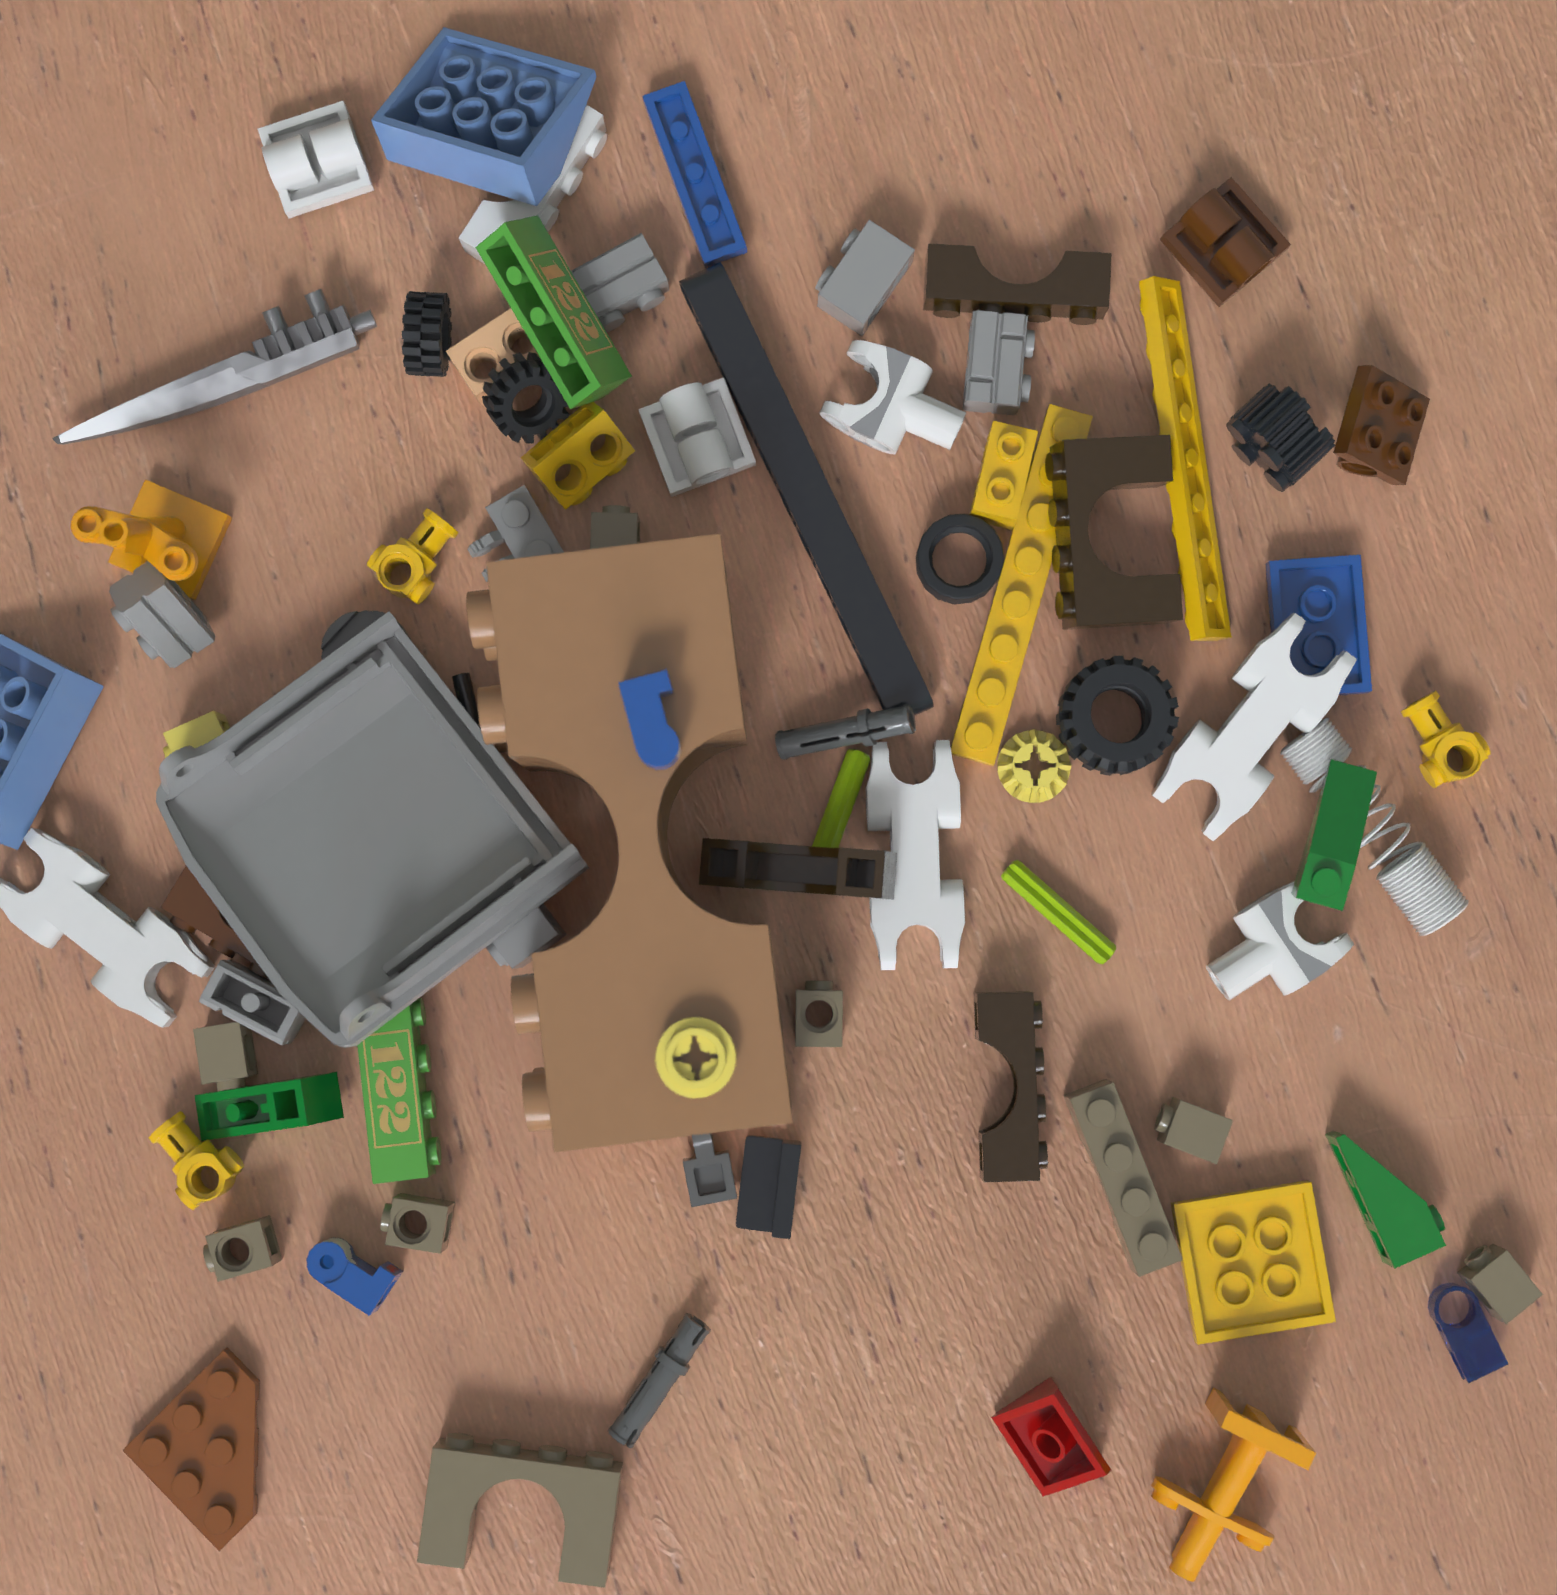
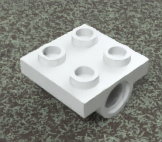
[258,101,374,218]
[638,377,756,497]

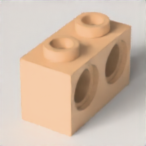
[446,308,541,406]

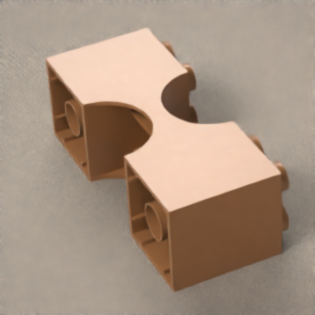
[466,534,792,1152]

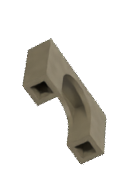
[417,1433,623,1588]

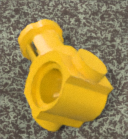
[367,508,459,605]
[1400,690,1491,788]
[148,1111,244,1210]

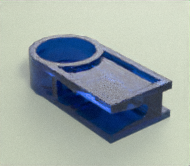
[1428,1283,1508,1383]

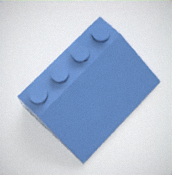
[371,27,597,206]
[0,633,104,850]

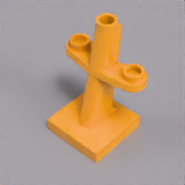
[71,479,232,600]
[1151,1387,1316,1582]

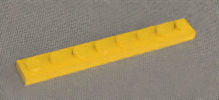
[1139,276,1232,641]
[951,404,1093,766]

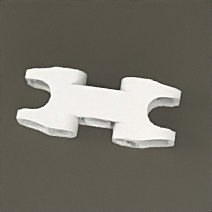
[1152,613,1357,841]
[866,740,965,970]
[0,828,216,1028]

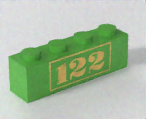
[475,215,632,409]
[357,998,442,1184]

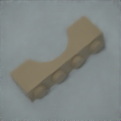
[1063,1079,1183,1277]

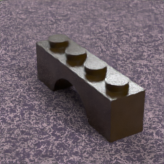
[923,244,1112,325]
[699,838,897,900]
[973,991,1048,1182]

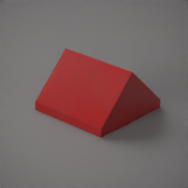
[991,1377,1111,1497]

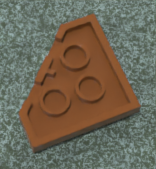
[122,1347,260,1551]

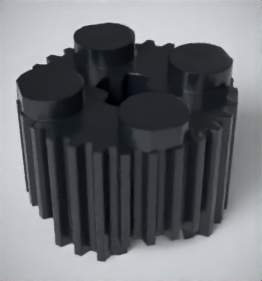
[1226,383,1335,492]

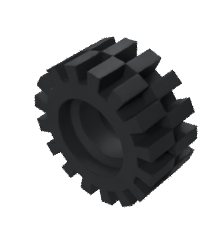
[402,291,452,377]
[482,352,570,444]

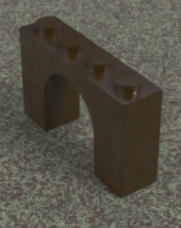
[1045,435,1183,630]

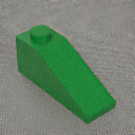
[1291,759,1377,911]
[194,1072,344,1141]
[1325,1131,1446,1269]

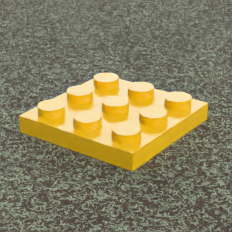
[1171,1180,1336,1345]

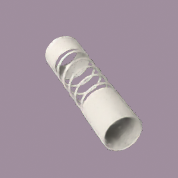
[1280,718,1469,936]

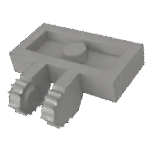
[467,485,564,582]

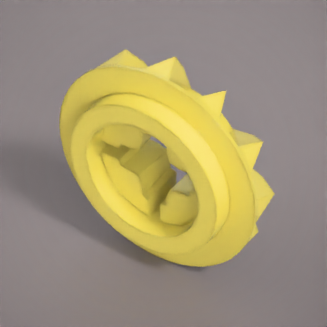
[997,729,1072,803]
[656,1017,736,1098]

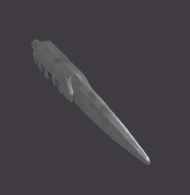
[52,289,377,445]

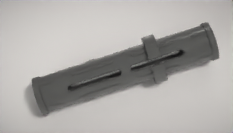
[775,704,916,760]
[608,1313,711,1448]

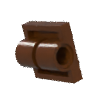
[1160,177,1291,307]
[1333,365,1430,485]

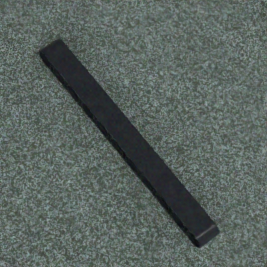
[679,262,934,716]

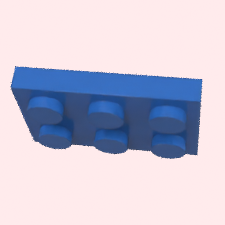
[1265,555,1372,695]

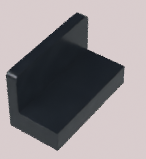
[736,1135,801,1239]

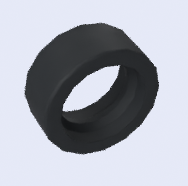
[915,514,1004,604]

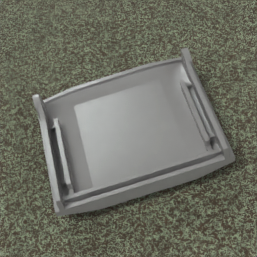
[156,611,589,1048]

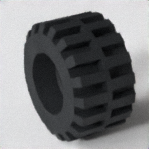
[1056,655,1179,776]

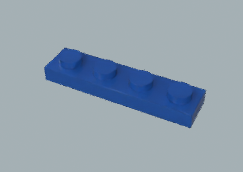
[642,81,747,268]

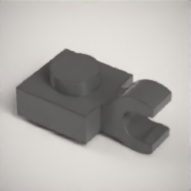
[683,1133,737,1207]

